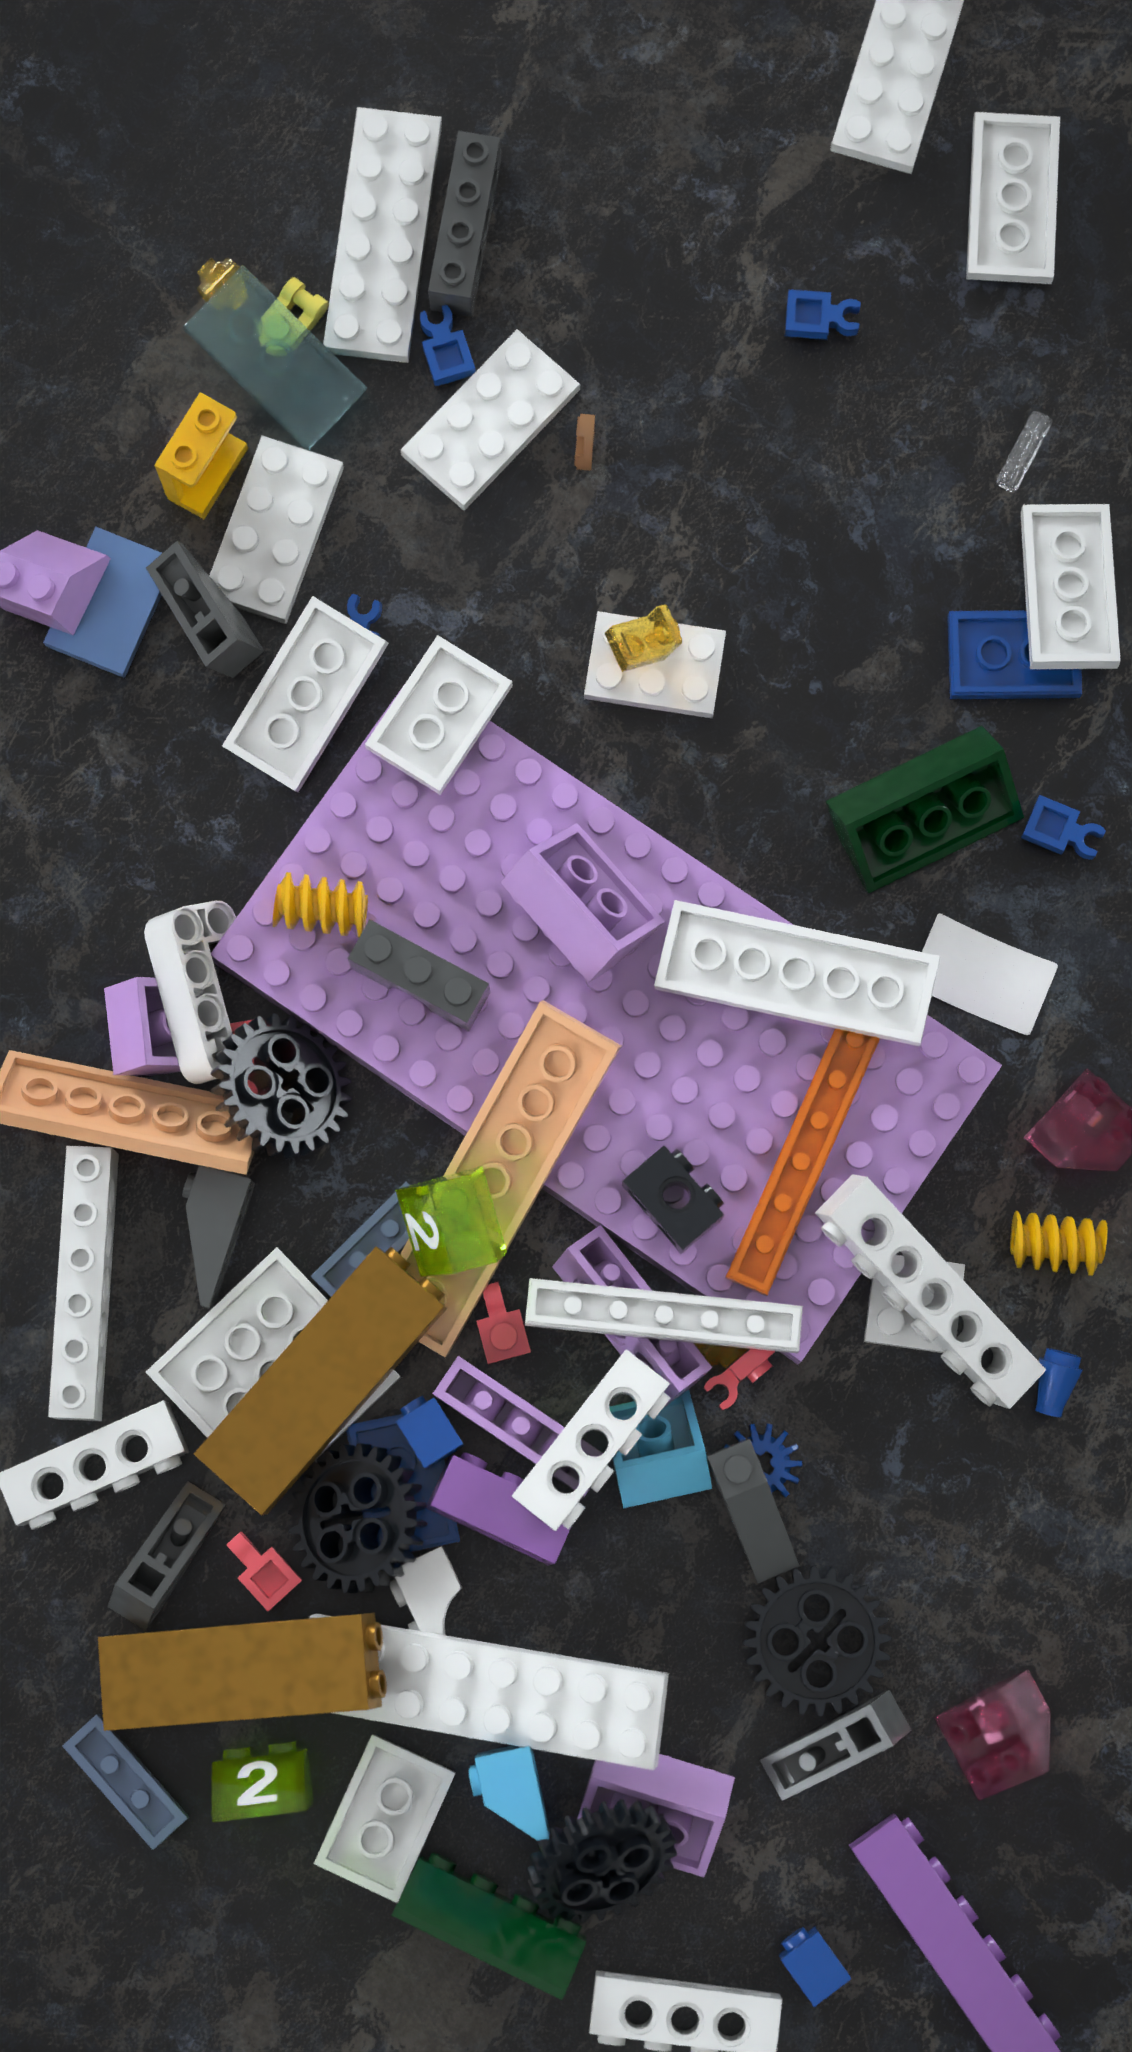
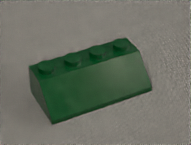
[826,726,1024,893]
[392,1852,587,2000]

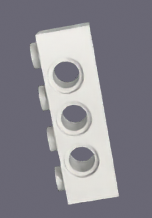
[512,1349,671,1531]
[0,1401,189,1530]
[589,1970,782,2052]

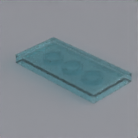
[182,265,368,450]

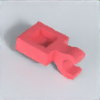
[476,1282,531,1364]
[703,1349,775,1410]
[226,1531,302,1612]

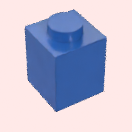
[396,1395,465,1470]
[778,1927,852,2007]

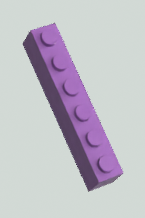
[848,1813,1061,2052]

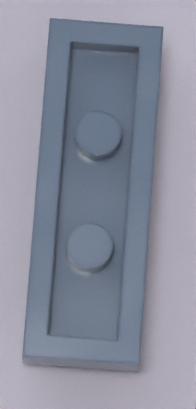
[311,1181,428,1297]
[62,1714,189,1850]

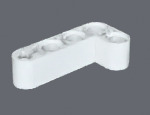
[144,901,236,1084]

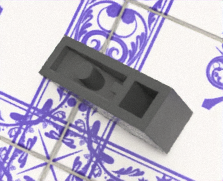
[146,541,264,678]
[182,1165,255,1310]
[706,1439,800,1583]
[108,1481,226,1631]
[760,1690,912,1801]

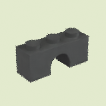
[347,919,490,1031]

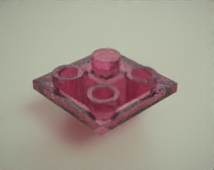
[1023,1068,1132,1171]
[935,1670,1051,1800]

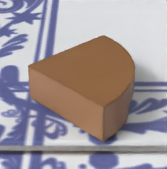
[574,414,595,470]

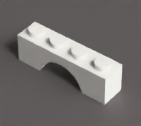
[390,1546,472,1739]

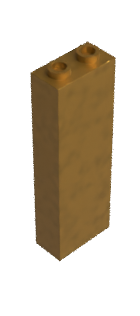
[194,1246,447,1515]
[98,1613,387,1731]

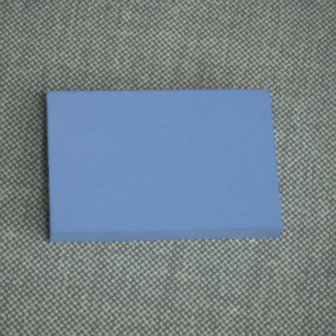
[43,527,162,678]

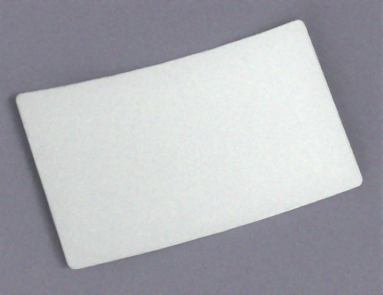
[922,914,1058,1035]

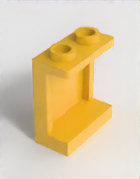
[154,392,248,519]

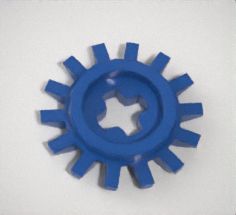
[724,1423,802,1498]

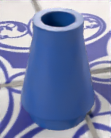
[1035,1348,1083,1418]

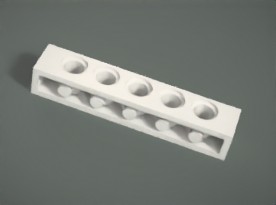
[48,1146,119,1421]
[815,1174,1046,1409]

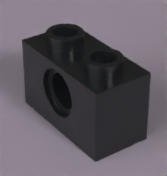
[622,1146,724,1254]

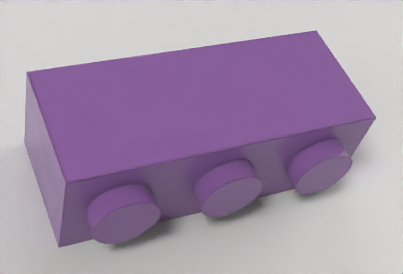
[426,1452,572,1566]

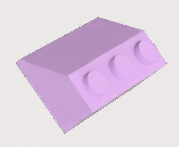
[500,823,665,982]
[577,1754,735,1877]

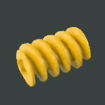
[272,872,368,937]
[1010,1211,1108,1276]

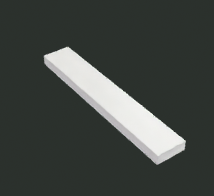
[525,1278,803,1353]

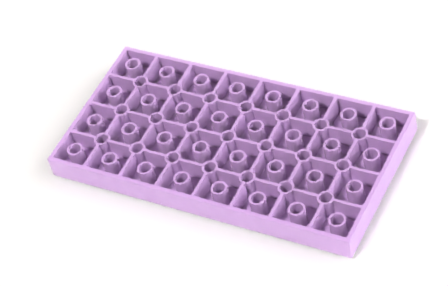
[211,681,1002,1365]

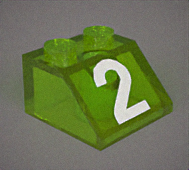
[395,1166,508,1277]
[212,1741,314,1822]

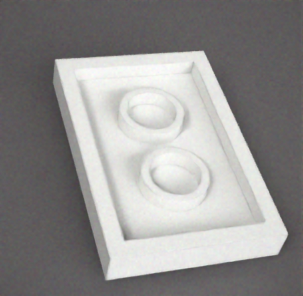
[584,611,726,718]
[365,635,513,795]
[314,1734,456,1903]

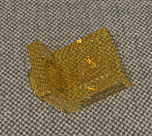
[604,604,682,672]

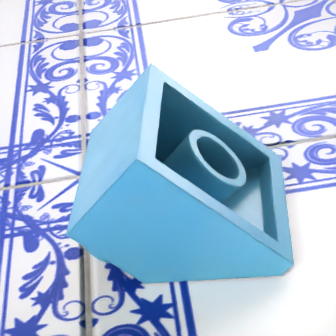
[609,1389,712,1508]
[468,1745,550,1841]

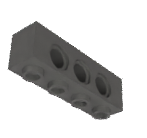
[428,131,502,317]

